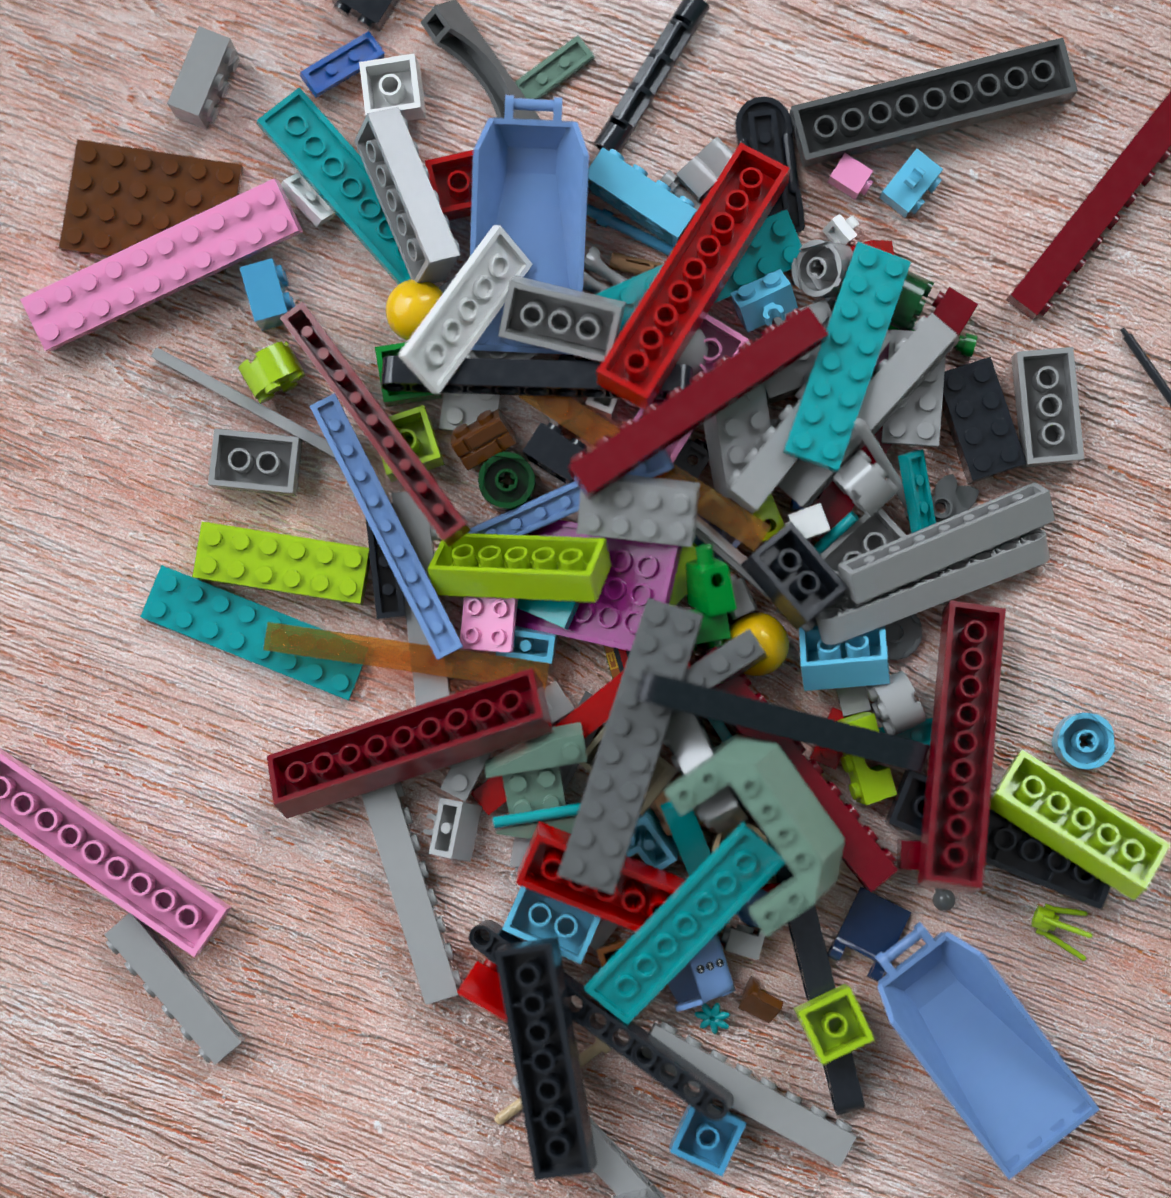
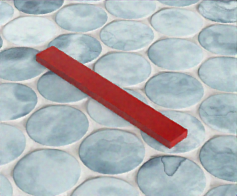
[471,669,625,816]

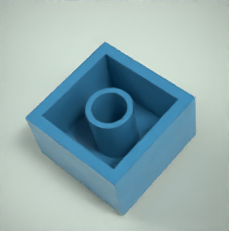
[239,258,295,331]
[669,1104,746,1176]

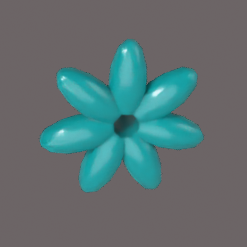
[694,1003,730,1034]

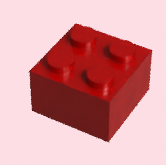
[425,150,473,221]

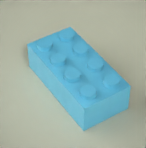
[588,148,697,247]

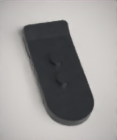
[735,96,805,232]

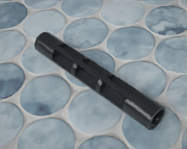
[594,0,710,153]

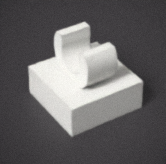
[822,214,860,246]

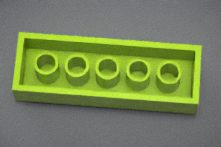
[192,521,370,606]
[427,533,612,602]
[989,749,1171,901]

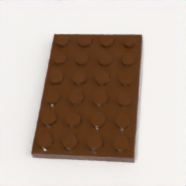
[59,139,243,275]

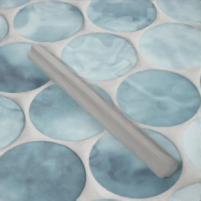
[696,515,817,632]

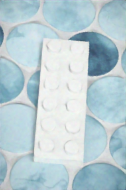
[398,225,533,394]

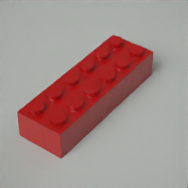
[515,821,686,932]

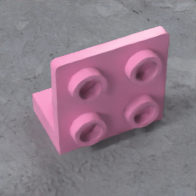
[460,596,518,653]

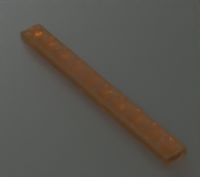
[518,395,771,551]
[263,622,549,691]

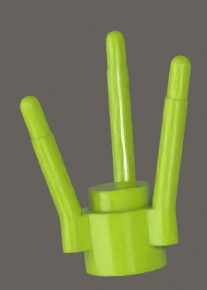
[1031,903,1093,961]

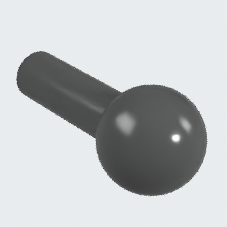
[933,888,955,911]

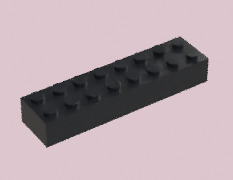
[885,769,1111,910]
[495,937,598,1180]

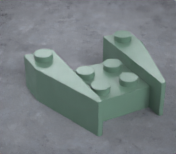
[485,722,587,839]

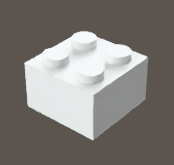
[359,54,426,121]

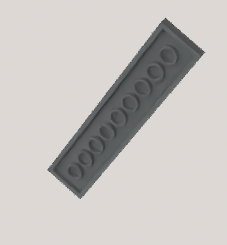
[558,598,704,894]

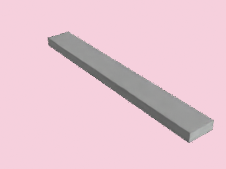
[151,348,336,460]

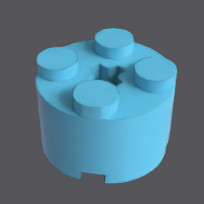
[1051,713,1115,770]

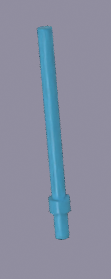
[586,203,674,256]

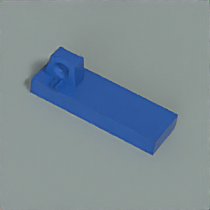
[300,31,385,98]

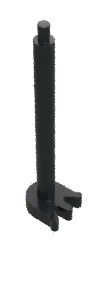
[1120,327,1171,407]

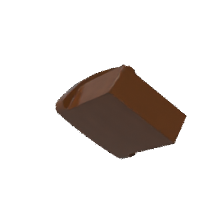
[738,976,784,1023]

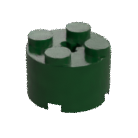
[889,271,934,331]
[478,452,536,511]

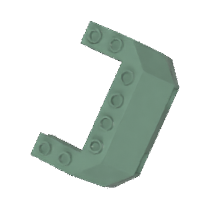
[664,734,845,937]

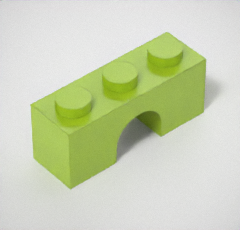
[837,711,897,805]

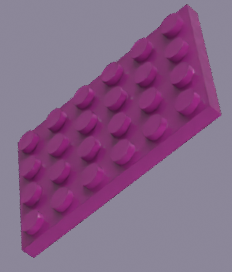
[515,520,682,651]

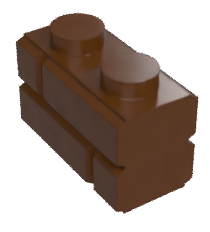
[450,408,517,471]

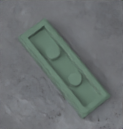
[515,35,595,99]

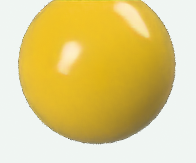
[385,279,443,341]
[725,612,789,676]

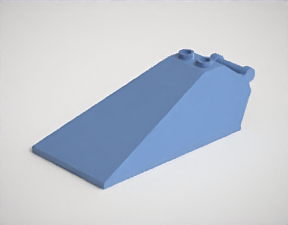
[470,95,589,355]
[874,922,1100,1180]

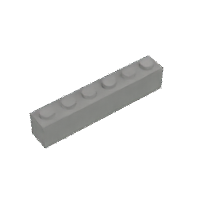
[104,913,245,1065]

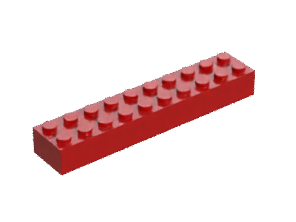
[597,142,790,410]

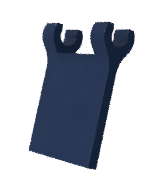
[827,887,912,981]

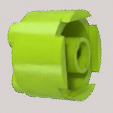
[238,341,305,404]

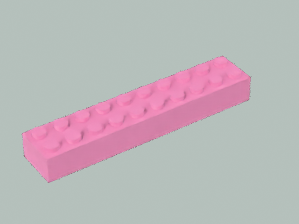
[20,178,303,351]
[0,748,231,957]

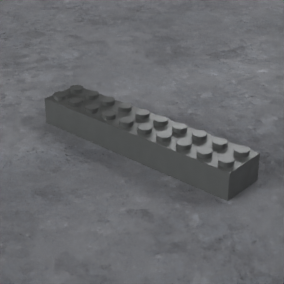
[789,37,1078,168]

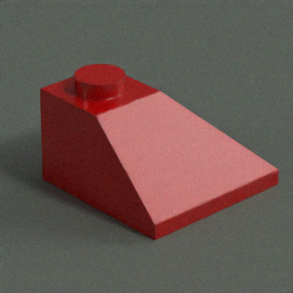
[457,958,507,1022]

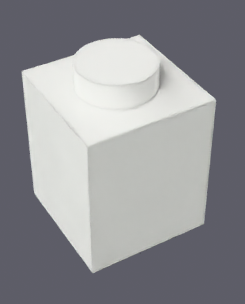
[784,503,830,540]

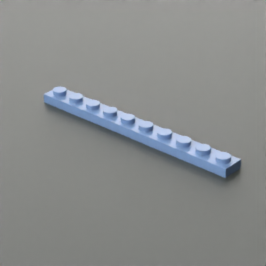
[310,393,463,660]

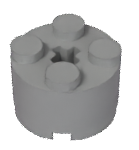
[792,240,853,298]
[832,449,900,517]
[865,671,926,736]

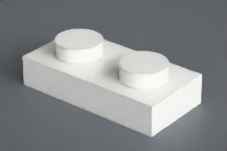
[281,172,336,227]

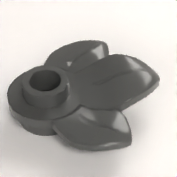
[932,474,979,522]

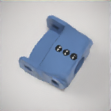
[668,933,736,1011]

